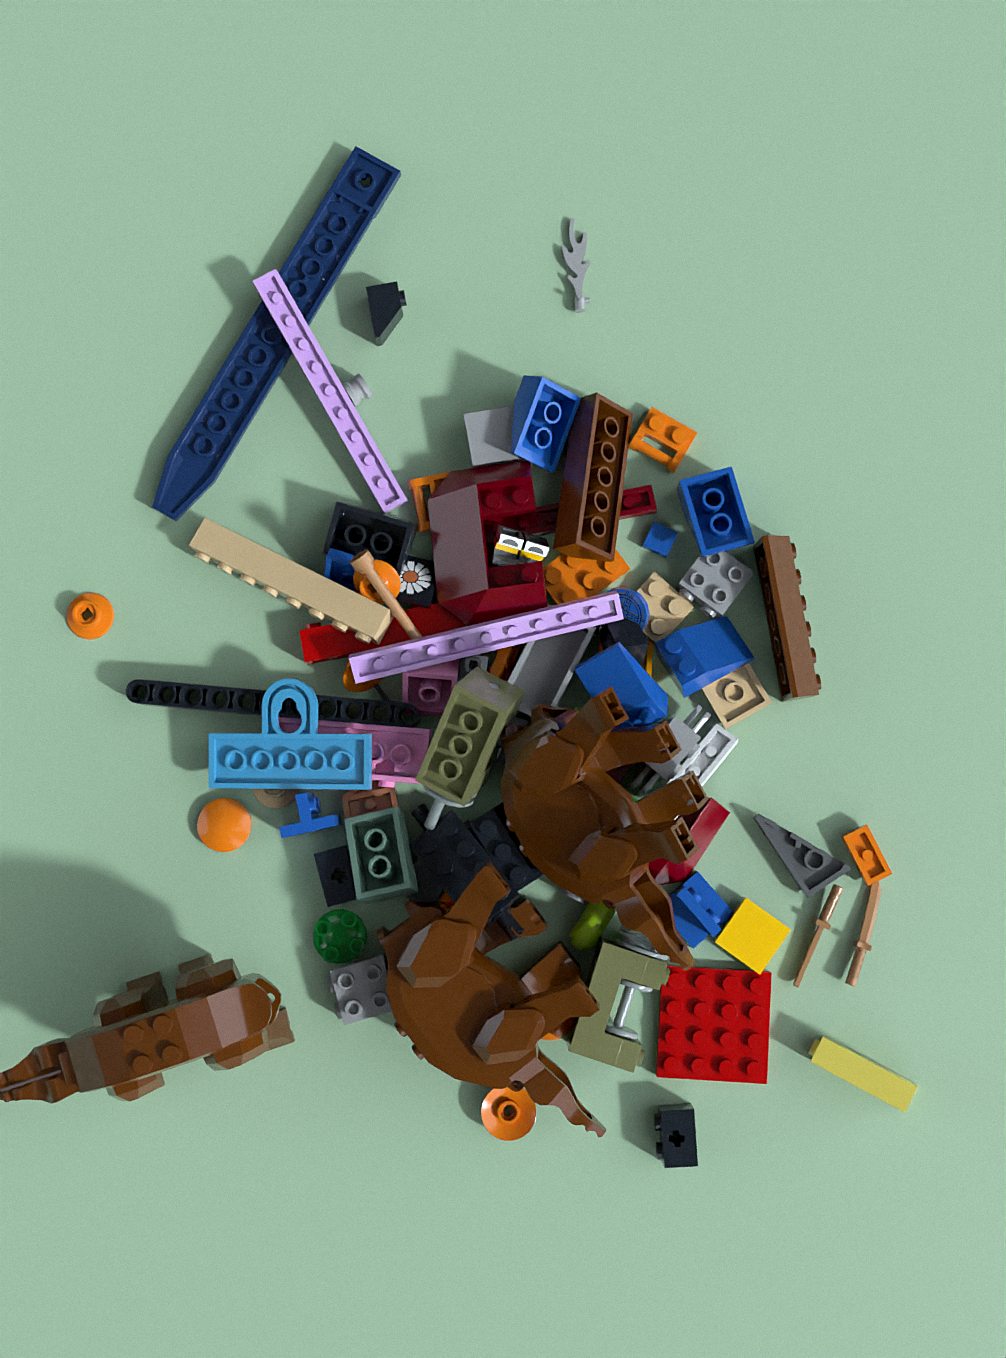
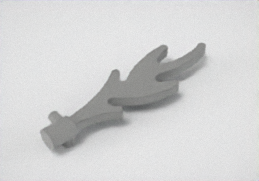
[562,218,590,313]

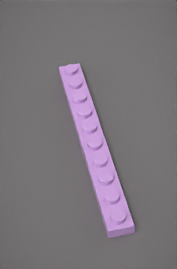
[253,269,407,514]
[349,590,624,683]

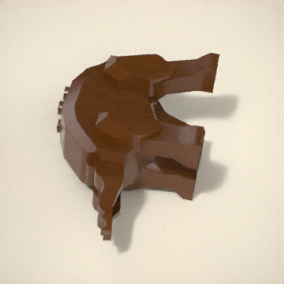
[500,686,708,971]
[376,861,606,1138]
[0,954,295,1104]

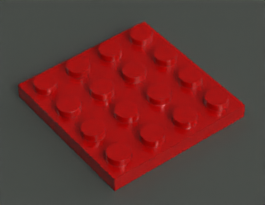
[656,965,772,1084]

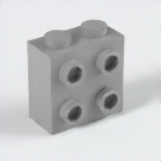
[463,405,525,468]
[676,551,754,618]
[327,953,392,1025]

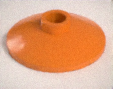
[481,1087,536,1141]

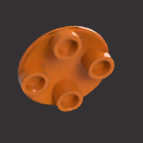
[197,798,252,852]

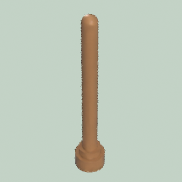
[349,549,422,640]

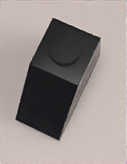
[366,281,407,346]

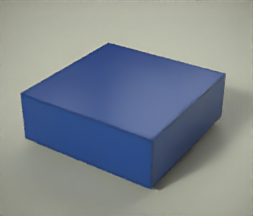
[642,522,678,558]

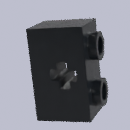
[314,845,357,907]
[654,1103,698,1168]

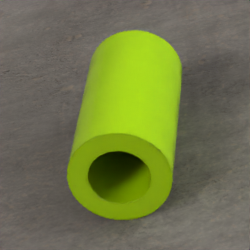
[569,901,616,952]

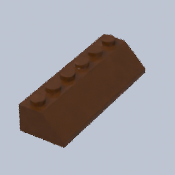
[553,392,633,562]
[753,535,821,702]

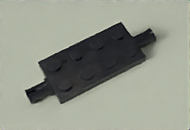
[410,803,524,941]

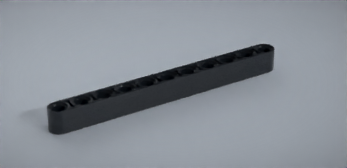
[126,679,421,728]

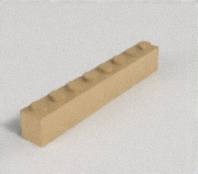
[189,518,394,645]

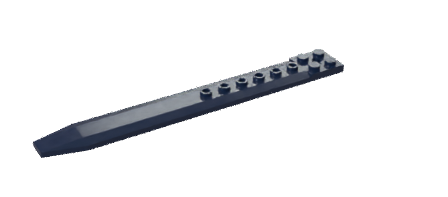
[152,146,401,521]

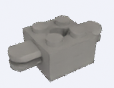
[628,704,711,797]

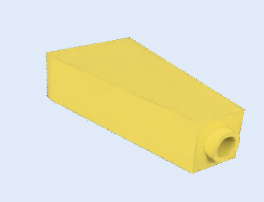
[808,1036,917,1113]

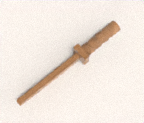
[845,881,881,987]
[793,884,844,988]

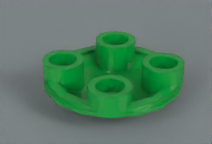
[313,909,367,964]

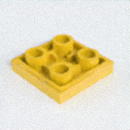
[714,897,791,974]

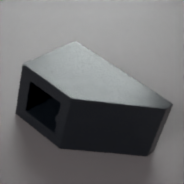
[594,617,649,663]

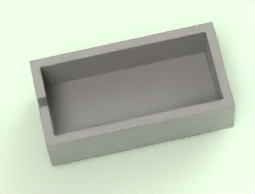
[508,603,596,719]

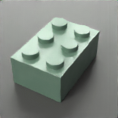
[344,807,418,904]

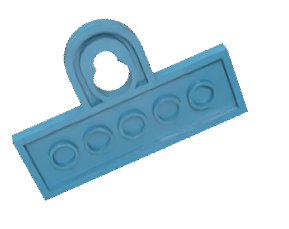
[209,679,372,790]

